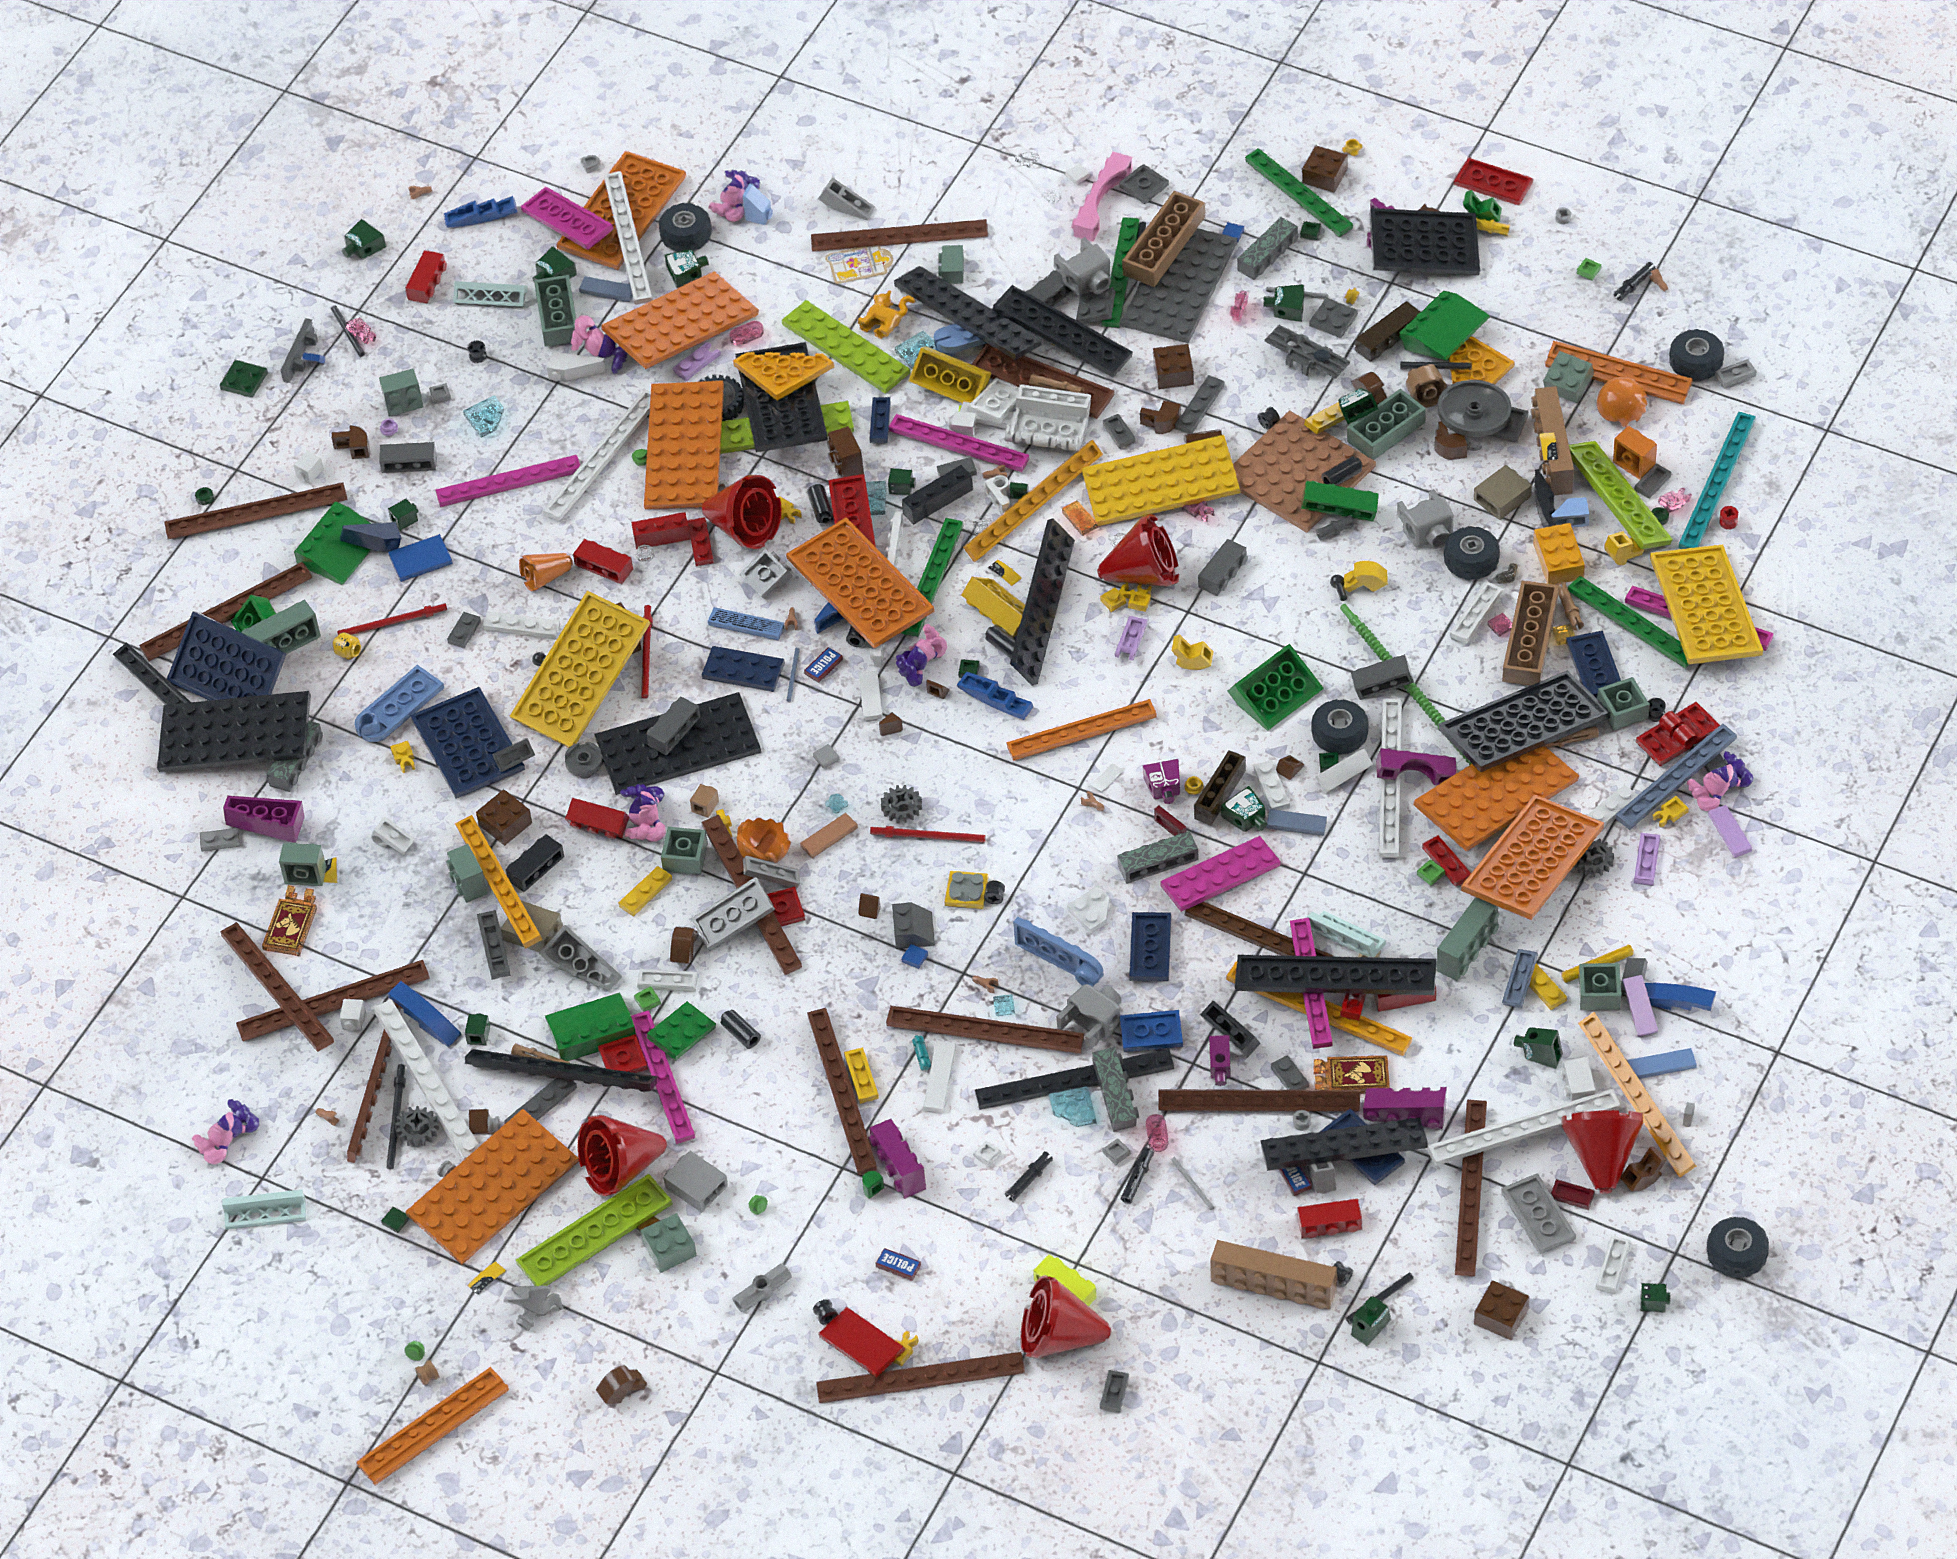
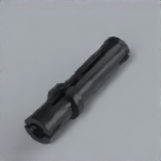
[1613,262,1656,301]
[1120,1147,1154,1204]
[1005,1151,1053,1202]

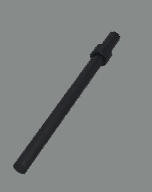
[386,1064,406,1169]

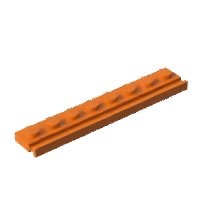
[1545,340,1692,405]
[356,1366,509,1485]

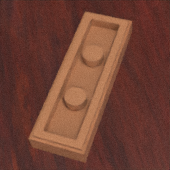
[800,813,858,858]

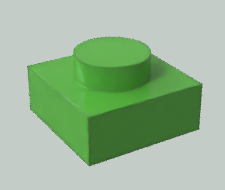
[1577,258,1601,280]
[1417,859,1445,886]
[634,986,661,1012]

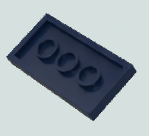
[1566,630,1621,698]
[702,646,785,692]
[1129,912,1171,981]
[1320,1109,1405,1185]

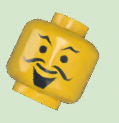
[332,633,361,660]

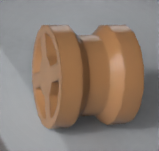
[415,1360,439,1386]

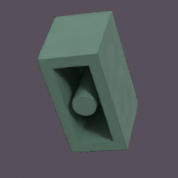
[938,245,964,284]

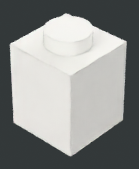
[949,411,977,438]
[293,451,324,483]
[339,999,366,1031]

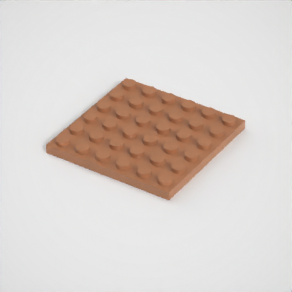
[1233,410,1376,533]

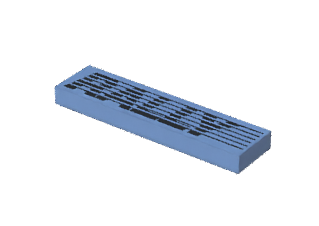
[708,607,785,641]

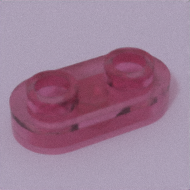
[1229,290,1249,322]
[729,321,764,346]
[1146,1114,1169,1152]

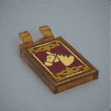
[262,885,317,956]
[1313,1055,1390,1094]

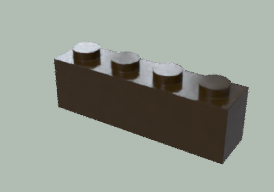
[1355,301,1421,362]
[1194,750,1246,826]

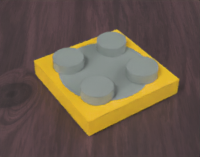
[944,871,989,909]

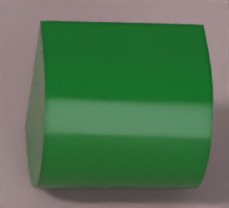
[862,1171,885,1199]

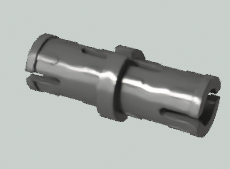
[1316,515,1354,541]

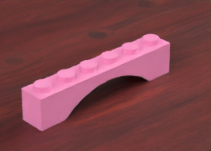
[1071,152,1133,242]

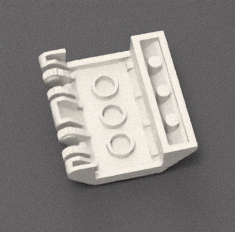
[1005,385,1091,451]

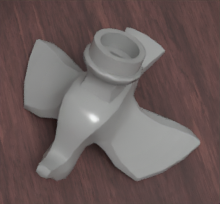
[503,1286,563,1331]

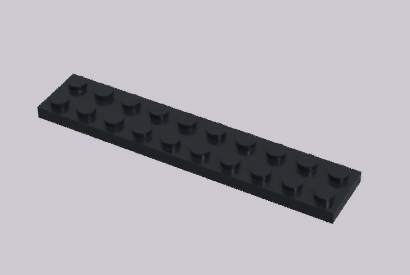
[894,266,1042,360]
[1010,518,1075,686]
[1235,955,1437,995]

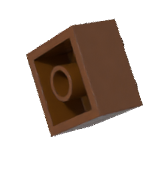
[1302,145,1348,193]
[1153,344,1194,389]
[827,426,864,478]
[476,789,532,846]
[1474,1280,1530,1340]

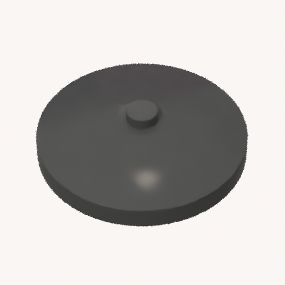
[1438,380,1512,437]

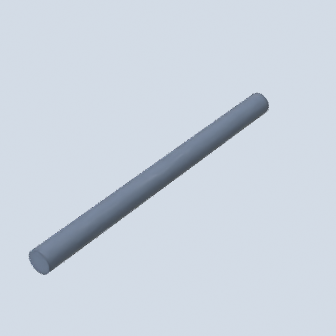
[786,648,800,702]

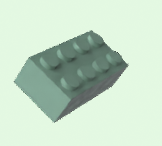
[534,275,576,347]
[1347,389,1426,460]
[242,599,321,654]
[1437,897,1500,981]

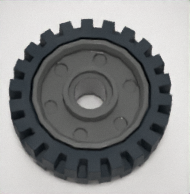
[699,374,744,421]

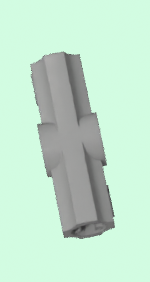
[732,1263,792,1313]

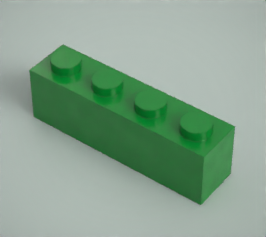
[1301,481,1379,522]

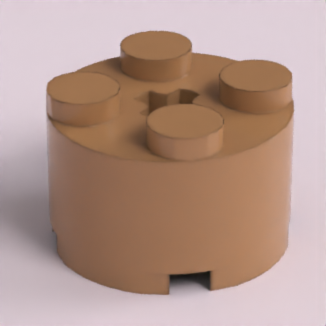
[1406,364,1447,408]

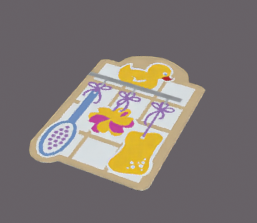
[825,246,893,284]

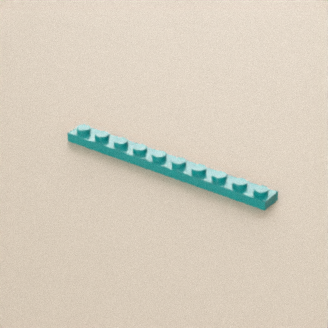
[1678,411,1756,549]

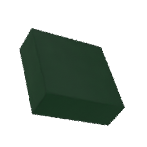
[1300,221,1321,241]
[1009,482,1029,500]
[958,659,980,678]
[1319,752,1339,773]
[381,1206,410,1233]

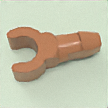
[408,186,432,199]
[1649,268,1668,291]
[982,465,1007,479]
[785,607,798,631]
[1080,791,1105,811]
[972,976,999,993]
[315,1108,340,1126]

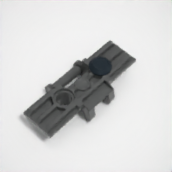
[1264,324,1350,379]

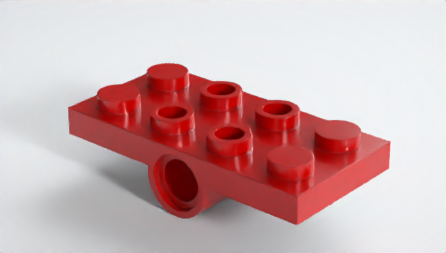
[1636,702,1720,767]

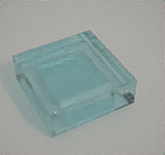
[993,994,1015,1016]

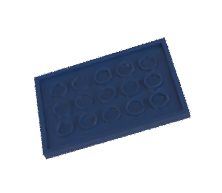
[167,611,287,700]
[410,687,525,799]

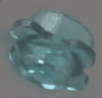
[825,794,848,814]

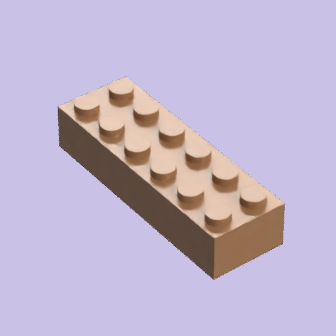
[1122,191,1206,287]
[1531,386,1574,496]
[1502,580,1559,686]
[1210,1240,1337,1309]

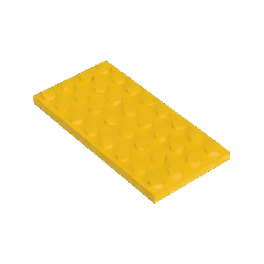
[1082,435,1241,526]
[1650,544,1763,664]
[509,590,650,748]

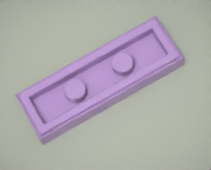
[1708,805,1752,858]
[1634,833,1660,886]
[1622,975,1658,1037]

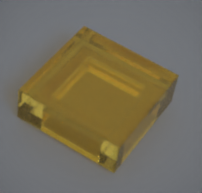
[1552,624,1575,646]

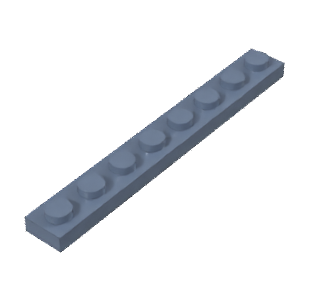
[1616,724,1737,830]

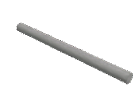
[1266,287,1329,298]
[1171,1157,1214,1210]

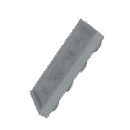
[691,877,775,951]
[1501,1173,1576,1255]

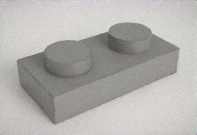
[1715,359,1757,388]
[199,828,239,852]

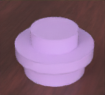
[380,419,398,436]

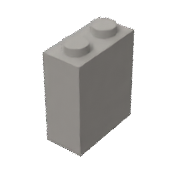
[663,1150,728,1213]

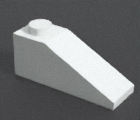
[547,352,606,382]

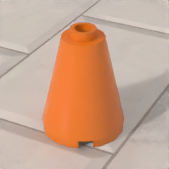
[519,553,573,591]

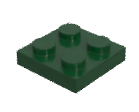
[219,359,268,398]

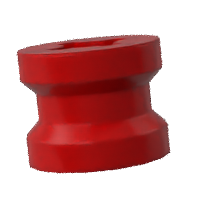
[1719,506,1739,530]

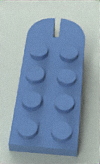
[934,324,1028,357]
[355,664,445,742]
[1013,916,1104,987]

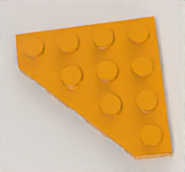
[1448,336,1515,385]
[733,352,834,400]

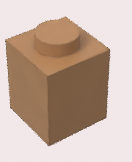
[690,784,719,818]

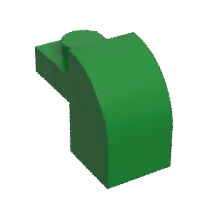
[1463,190,1502,222]

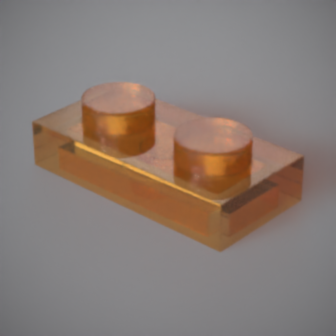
[1062,500,1098,536]

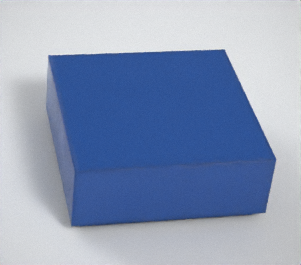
[1222,222,1244,242]
[302,352,326,363]
[901,944,928,969]

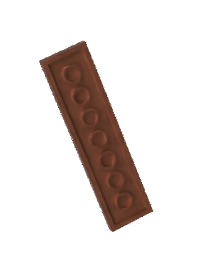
[971,343,1115,419]

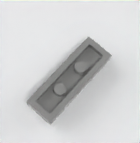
[743,856,800,889]

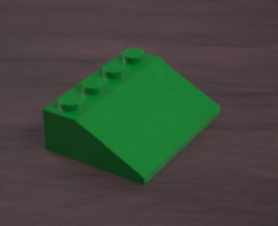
[1400,290,1490,360]
[294,501,372,585]
[1227,643,1324,731]
[545,992,637,1061]

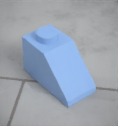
[742,184,773,225]
[1552,497,1589,527]

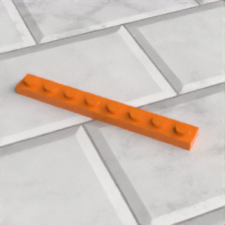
[1006,699,1157,761]

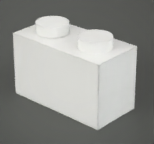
[1560,1057,1595,1102]

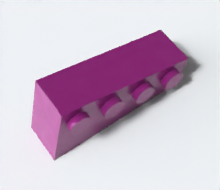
[223,795,305,843]
[1363,1087,1447,1129]
[868,1118,926,1199]

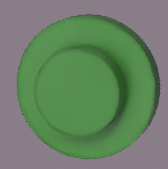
[632,449,647,466]
[748,1195,768,1215]
[404,1341,425,1361]

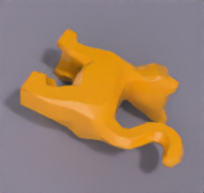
[858,290,916,339]

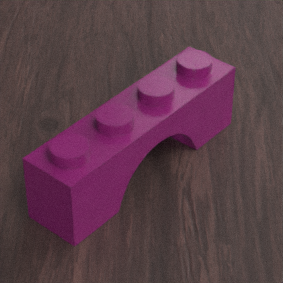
[1376,748,1456,785]

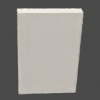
[968,378,1019,424]

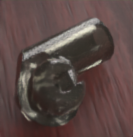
[1495,563,1518,584]

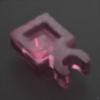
[345,317,376,344]
[1658,488,1692,513]
[1181,501,1215,522]

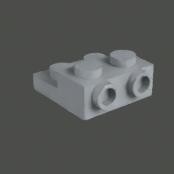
[739,548,793,599]

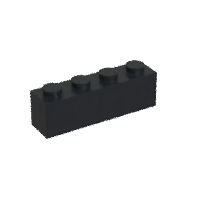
[901,465,973,525]

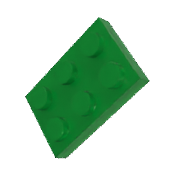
[647,1001,716,1061]

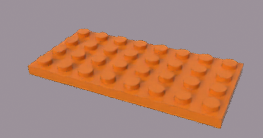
[556,150,687,270]
[602,271,759,369]
[644,381,724,509]
[786,518,935,649]
[1413,746,1579,852]
[1461,795,1604,920]
[406,1109,579,1265]

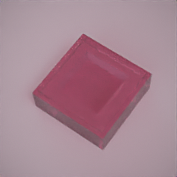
[1487,612,1512,637]

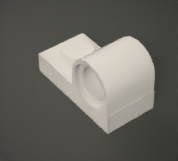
[984,475,1010,515]
[371,816,415,855]

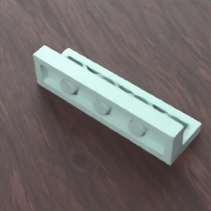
[453,281,528,307]
[1307,911,1386,957]
[222,1189,306,1230]

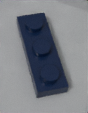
[869,397,891,443]

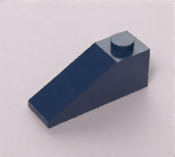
[340,522,401,552]

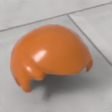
[1597,377,1647,427]
[736,817,791,863]

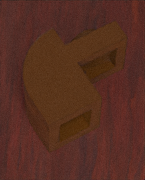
[1351,372,1388,405]
[1140,400,1181,434]
[1434,421,1467,460]
[331,425,370,459]
[670,927,698,964]
[1620,1146,1667,1192]
[595,1365,647,1404]

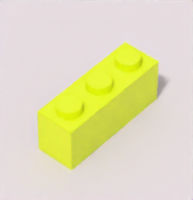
[1033,1254,1097,1306]

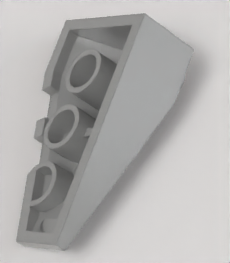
[539,925,622,991]

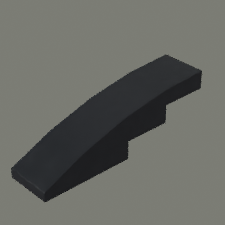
[1534,469,1556,528]

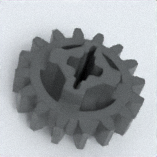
[881,785,922,823]
[1574,839,1614,877]
[395,1106,439,1147]

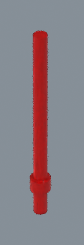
[337,603,447,635]
[641,605,653,699]
[870,826,986,842]

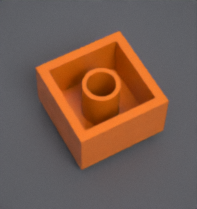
[1613,426,1657,480]

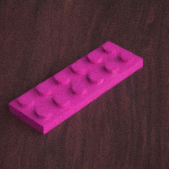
[520,186,613,250]
[1160,836,1281,912]

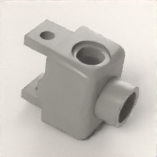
[1053,237,1111,295]
[1397,489,1454,549]
[1056,984,1122,1050]

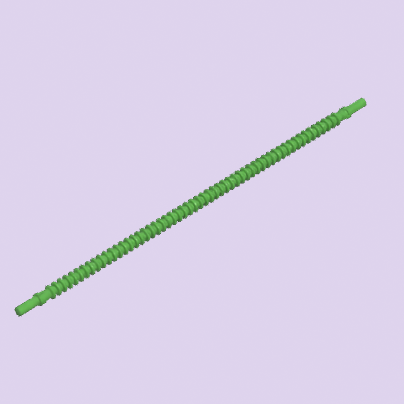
[1340,604,1472,765]

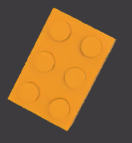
[1533,523,1585,585]

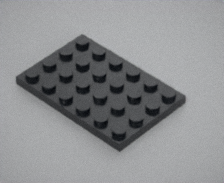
[1369,208,1480,275]

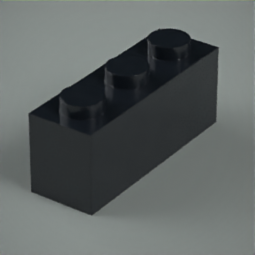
[505,834,565,892]
[1200,1000,1261,1058]

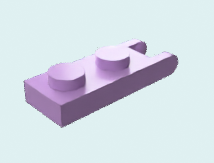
[673,342,721,381]
[1115,616,1147,661]

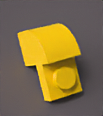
[1604,531,1644,565]
[1344,561,1388,593]
[1171,634,1214,670]

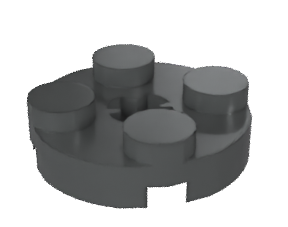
[565,742,603,779]

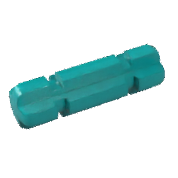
[912,1035,931,1071]

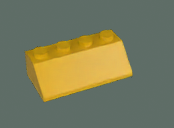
[909,346,991,403]
[961,576,1025,637]

